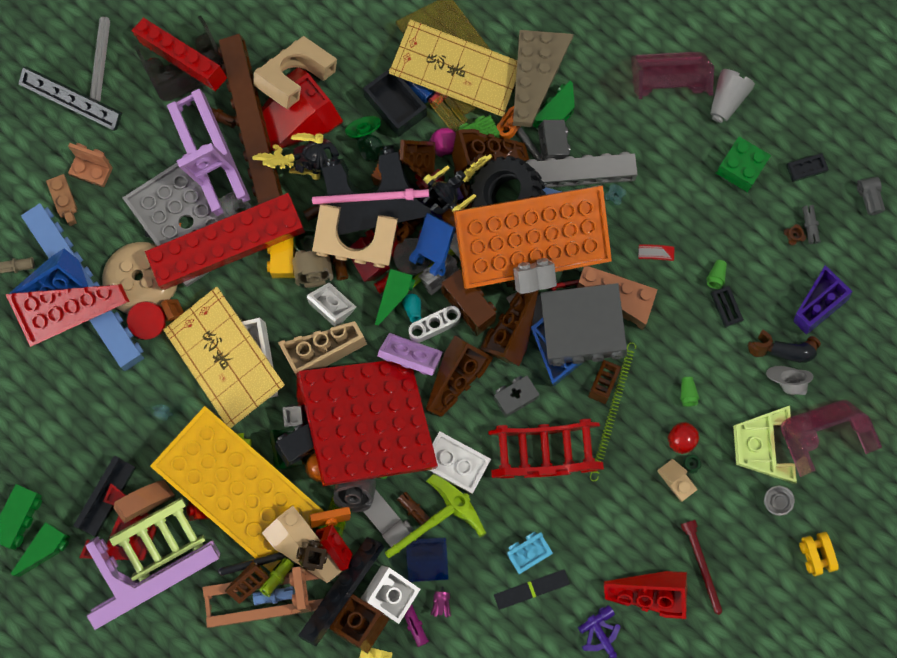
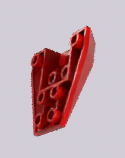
[262,67,343,151]

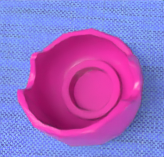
[429,128,456,157]

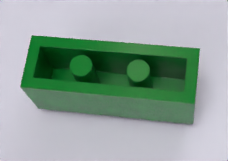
[0,484,43,550]

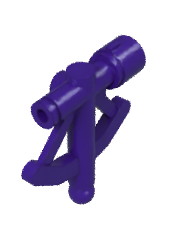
[578,605,620,658]

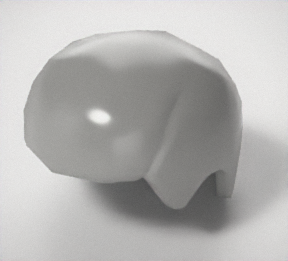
[764,485,795,516]

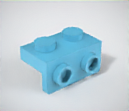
[507,531,553,574]

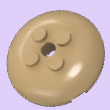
[102,242,177,314]

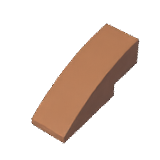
[114,480,175,524]

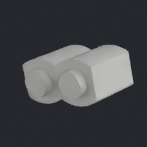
[513,258,557,294]

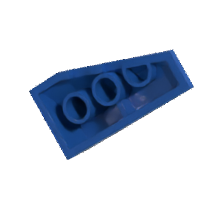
[10,248,88,293]

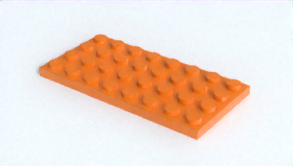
[453,185,612,289]

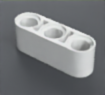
[409,306,461,343]

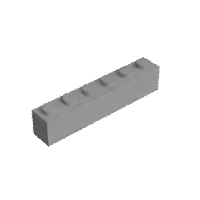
[526,152,638,188]

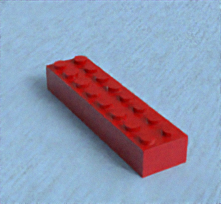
[145,193,305,290]

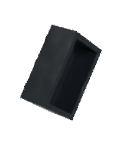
[363,68,427,137]

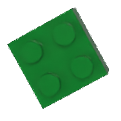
[716,137,771,193]

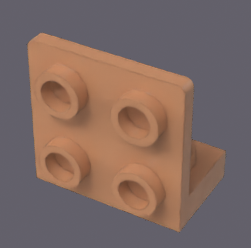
[68,143,113,188]

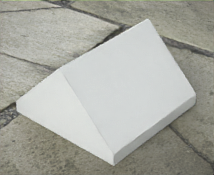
[307,283,356,327]

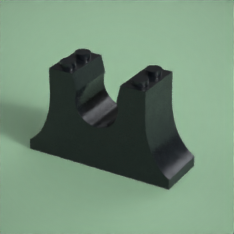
[322,145,432,235]

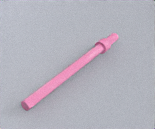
[312,188,429,204]

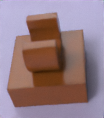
[161,299,185,322]

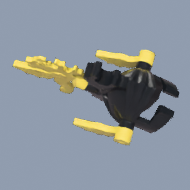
[252,133,339,180]
[422,154,492,216]

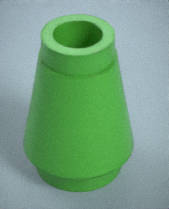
[706,260,727,289]
[680,377,700,407]

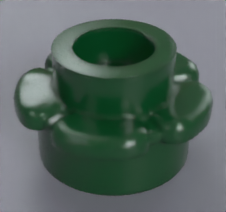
[682,454,701,474]

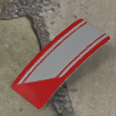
[638,245,674,261]

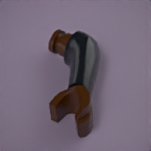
[747,330,821,363]

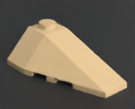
[262,506,342,583]

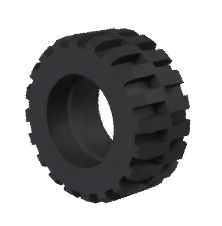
[470,156,546,208]

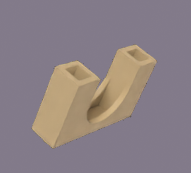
[253,36,337,109]
[312,204,398,268]

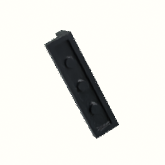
[73,455,136,537]

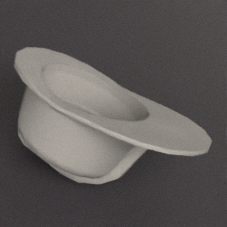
[766,366,814,395]

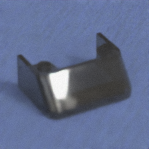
[134,15,224,101]

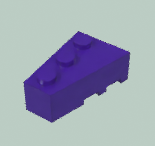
[793,265,853,335]

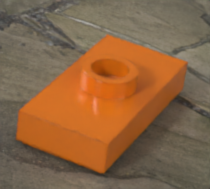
[310,507,351,528]

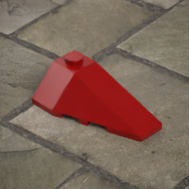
[604,571,687,619]

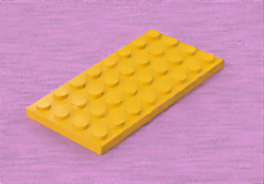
[150,406,324,572]

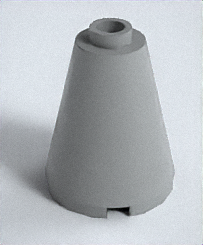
[710,69,755,123]

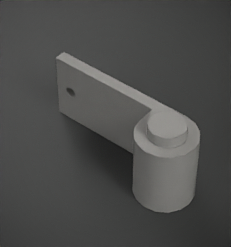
[363,489,413,547]

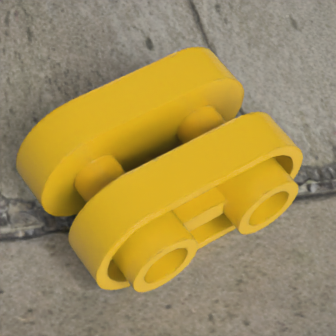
[799,532,839,577]

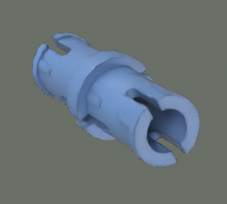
[253,586,295,605]

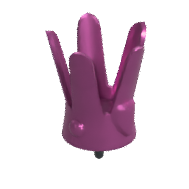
[430,586,451,618]

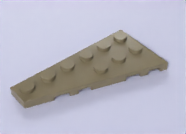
[513,30,574,127]

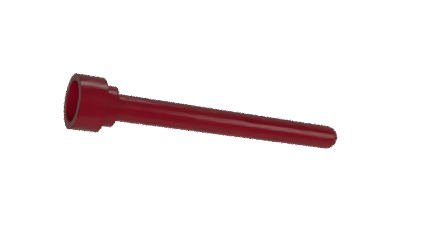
[680,520,722,615]

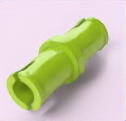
[259,558,294,597]

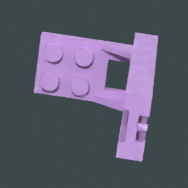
[167,89,250,216]
[85,536,220,630]

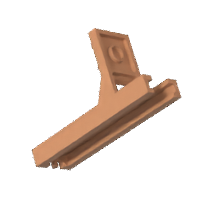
[203,567,340,628]

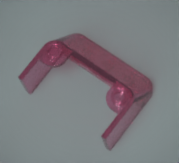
[632,52,714,99]
[781,400,882,477]

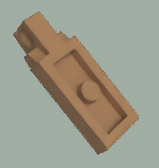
[46,174,78,226]

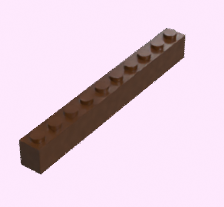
[218,34,283,206]

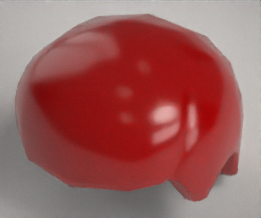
[668,422,699,454]

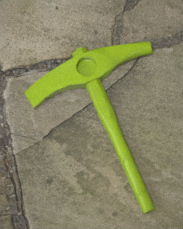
[385,474,486,558]

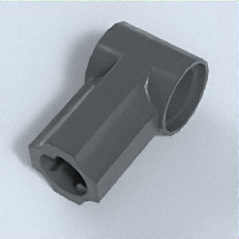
[857,176,885,216]

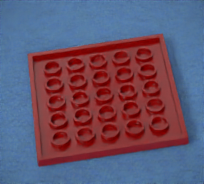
[298,361,438,486]

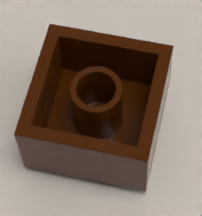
[329,594,389,654]

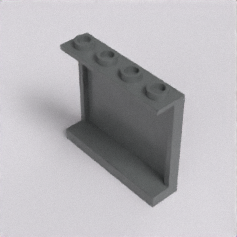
[541,283,627,366]

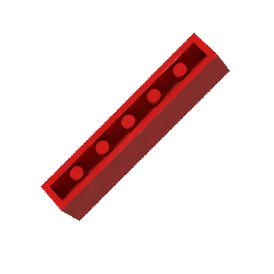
[131,17,227,91]

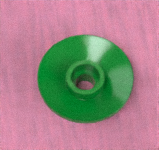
[345,116,381,138]

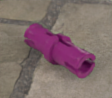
[404,605,429,647]

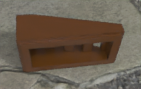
[588,360,621,404]
[225,561,270,604]

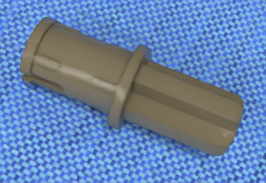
[0,257,35,274]

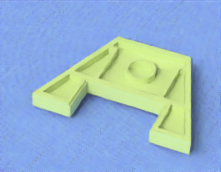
[733,406,797,484]

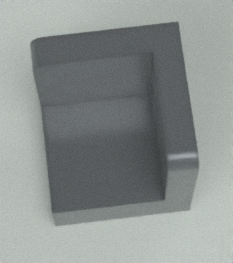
[282,404,308,427]

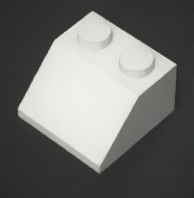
[360,565,420,624]

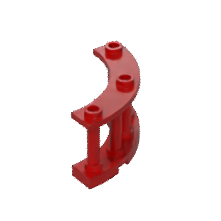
[488,419,604,478]

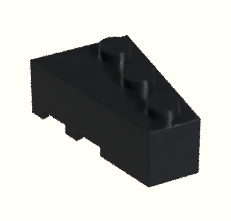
[275,423,315,467]

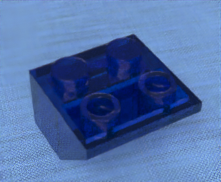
[406,538,449,582]

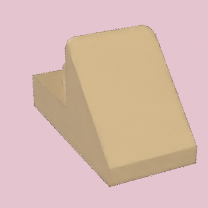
[657,459,698,502]

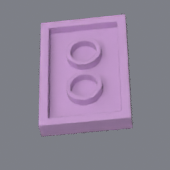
[377,333,443,376]

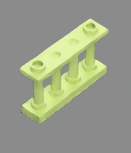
[109,497,205,581]

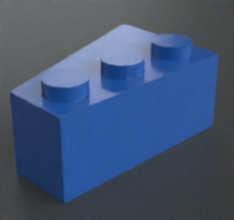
[531,318,582,386]

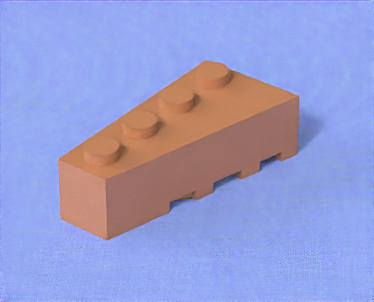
[577,266,658,330]

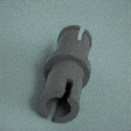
[802,205,821,244]

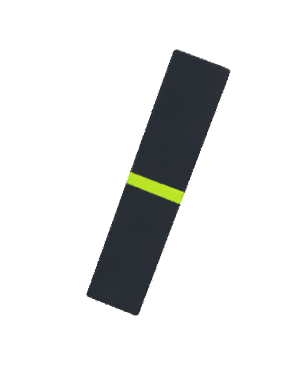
[494,570,570,610]

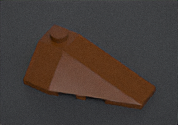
[452,129,529,172]
[400,140,436,179]
[480,290,538,366]
[426,335,493,417]

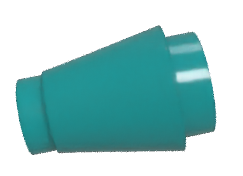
[402,294,421,323]

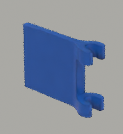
[409,213,456,276]

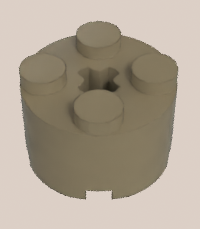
[292,250,333,288]

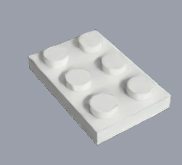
[428,431,491,494]

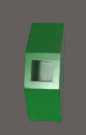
[532,81,575,128]

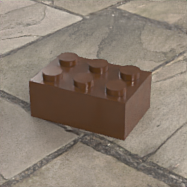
[442,269,496,336]

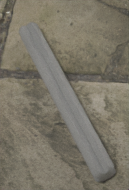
[90,17,110,102]

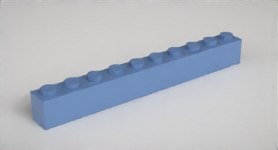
[21,204,144,371]

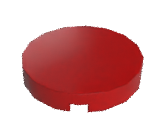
[127,301,166,340]

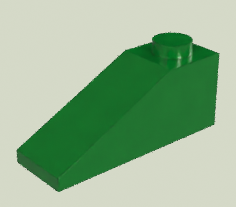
[375,268,415,326]
[10,522,70,577]

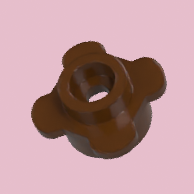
[784,224,806,246]

